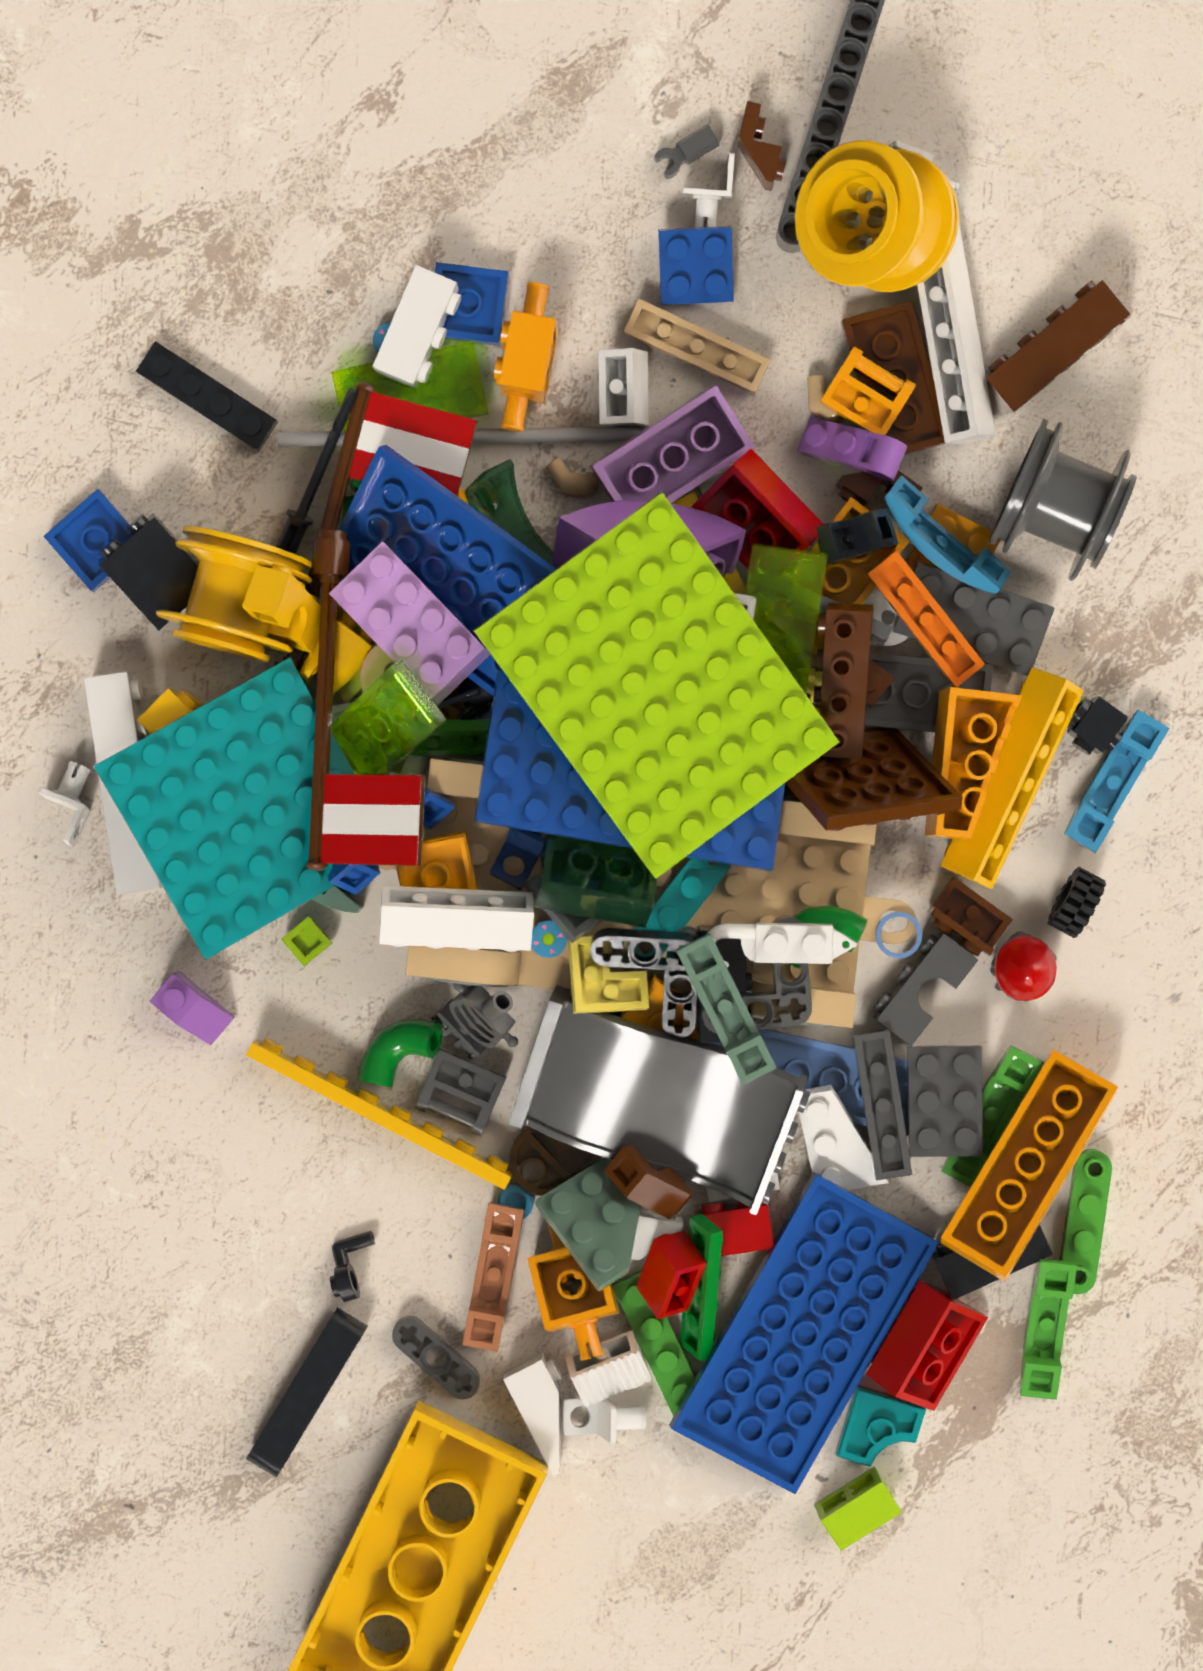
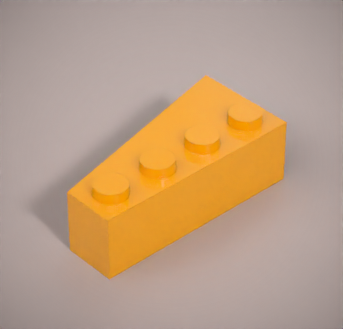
[924,687,1022,840]

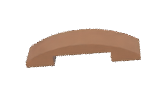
[462,1202,524,1352]

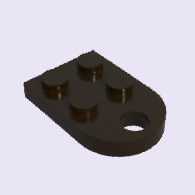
[510,1126,602,1196]

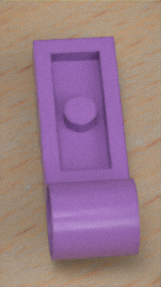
[797,417,907,482]

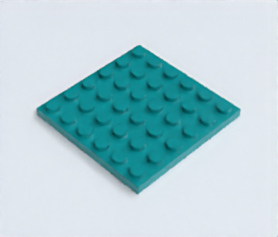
[93,658,355,960]

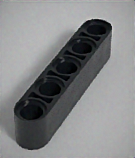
[246,1307,368,1478]

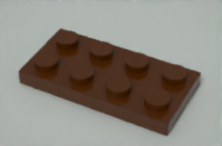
[841,300,947,455]

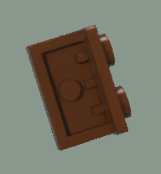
[927,877,1013,956]

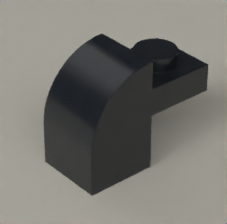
[816,508,899,565]

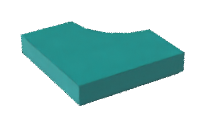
[835,1385,927,1467]

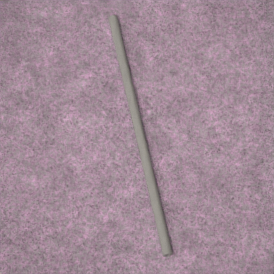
[277,426,649,447]

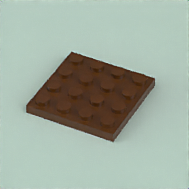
[785,727,963,831]

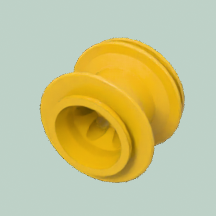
[794,140,959,292]
[156,525,313,662]

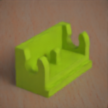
[814,1466,902,1551]

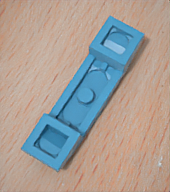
[884,475,1012,594]
[1064,709,1170,853]

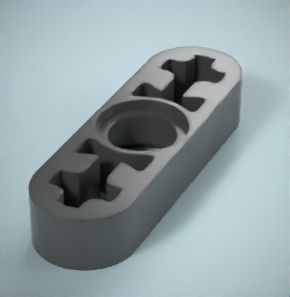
[392,1316,480,1400]

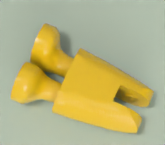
[299,610,374,694]

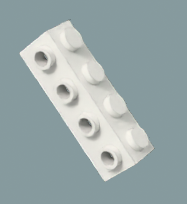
[379,886,534,952]

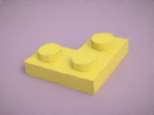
[568,936,650,1014]

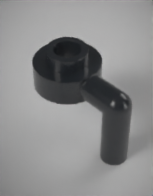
[330,1231,375,1302]

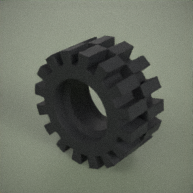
[1047,867,1106,938]

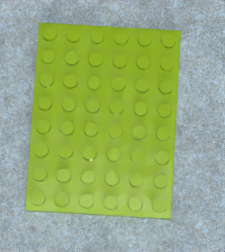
[473,492,839,879]

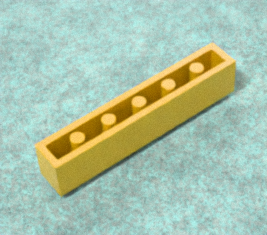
[940,667,1084,890]

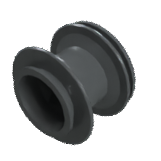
[989,418,1137,581]

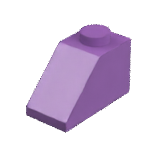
[149,971,235,1045]

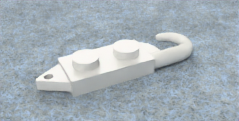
[707,923,857,968]

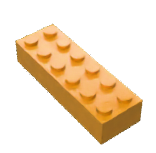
[941,1049,1118,1282]

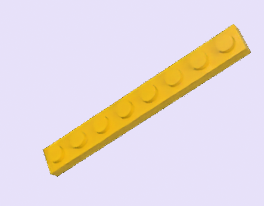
[246,1038,512,1190]

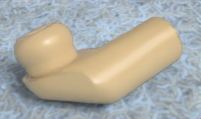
[807,375,845,423]
[545,458,599,497]

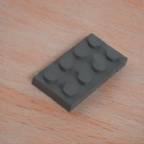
[892,561,1055,676]
[865,653,993,733]

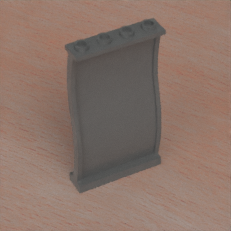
[508,985,810,1215]

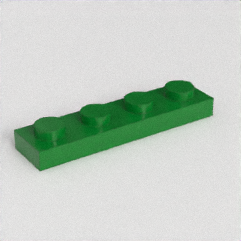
[680,1214,723,1362]

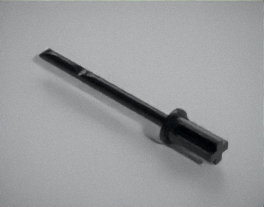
[276,387,358,554]

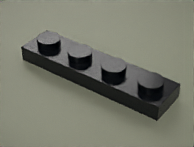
[136,341,278,452]

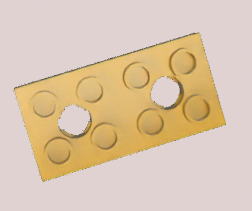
[288,1400,548,1671]

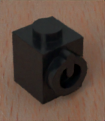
[1067,696,1129,755]

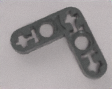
[701,915,812,1033]

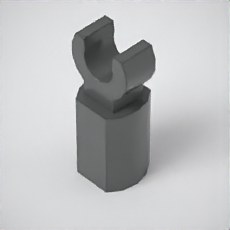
[654,124,719,179]

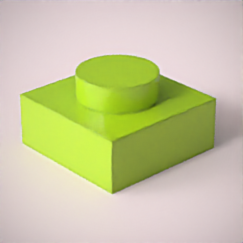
[281,915,333,967]

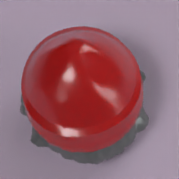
[990,931,1057,1002]

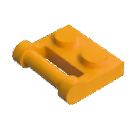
[820,346,916,435]

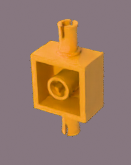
[494,282,558,432]
[527,1219,620,1361]

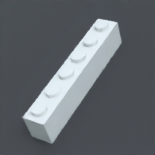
[917,224,996,445]
[84,672,163,894]

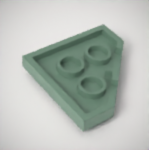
[536,1157,641,1292]

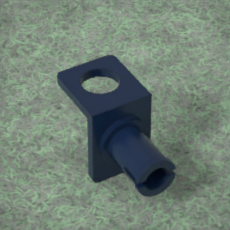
[490,828,546,890]

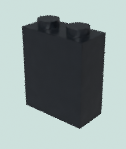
[98,513,199,631]

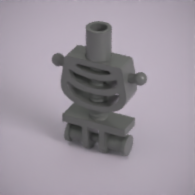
[430,983,518,1060]

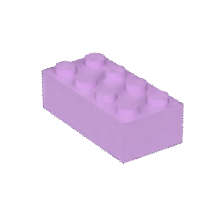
[589,385,755,504]
[329,541,490,705]

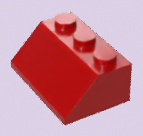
[690,449,824,576]
[865,1280,988,1411]

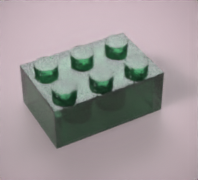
[534,834,657,928]

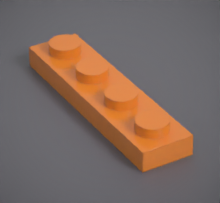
[865,549,985,688]

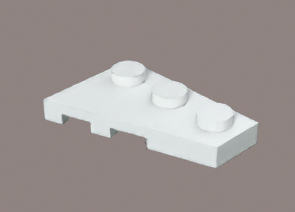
[799,1085,889,1190]

